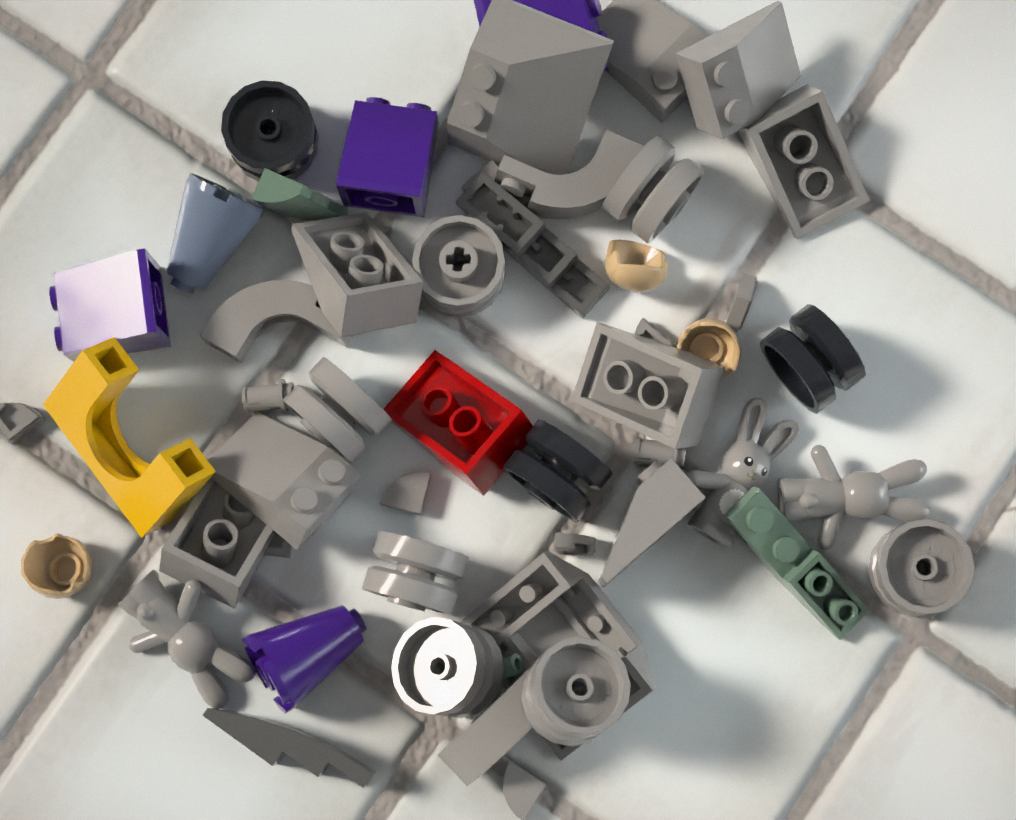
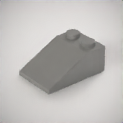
[597,0,707,123]
[675,1,801,139]
[739,84,870,239]
[291,212,424,337]
[571,323,725,449]
[208,412,361,550]
[598,458,706,588]
[159,478,276,609]

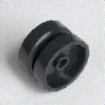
[221,80,319,182]
[760,304,866,414]
[503,419,613,523]

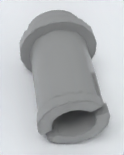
[241,379,295,413]
[633,437,686,469]

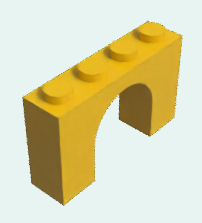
[43,337,216,538]

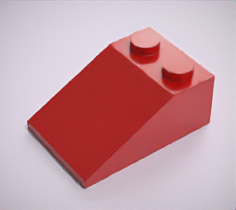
[383,350,533,496]

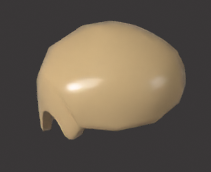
[605,239,669,293]
[677,318,742,378]
[21,533,92,599]

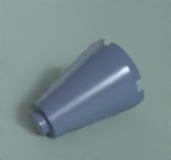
[166,173,265,294]

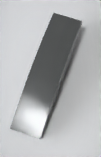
[455,172,610,319]
[202,708,376,788]

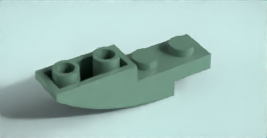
[724,486,870,640]

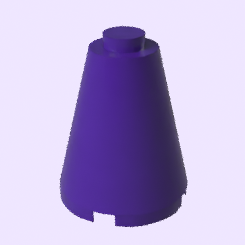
[242,605,367,714]

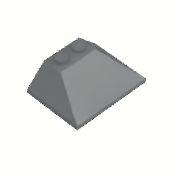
[447,0,614,175]
[461,551,655,761]

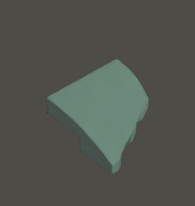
[251,168,349,220]

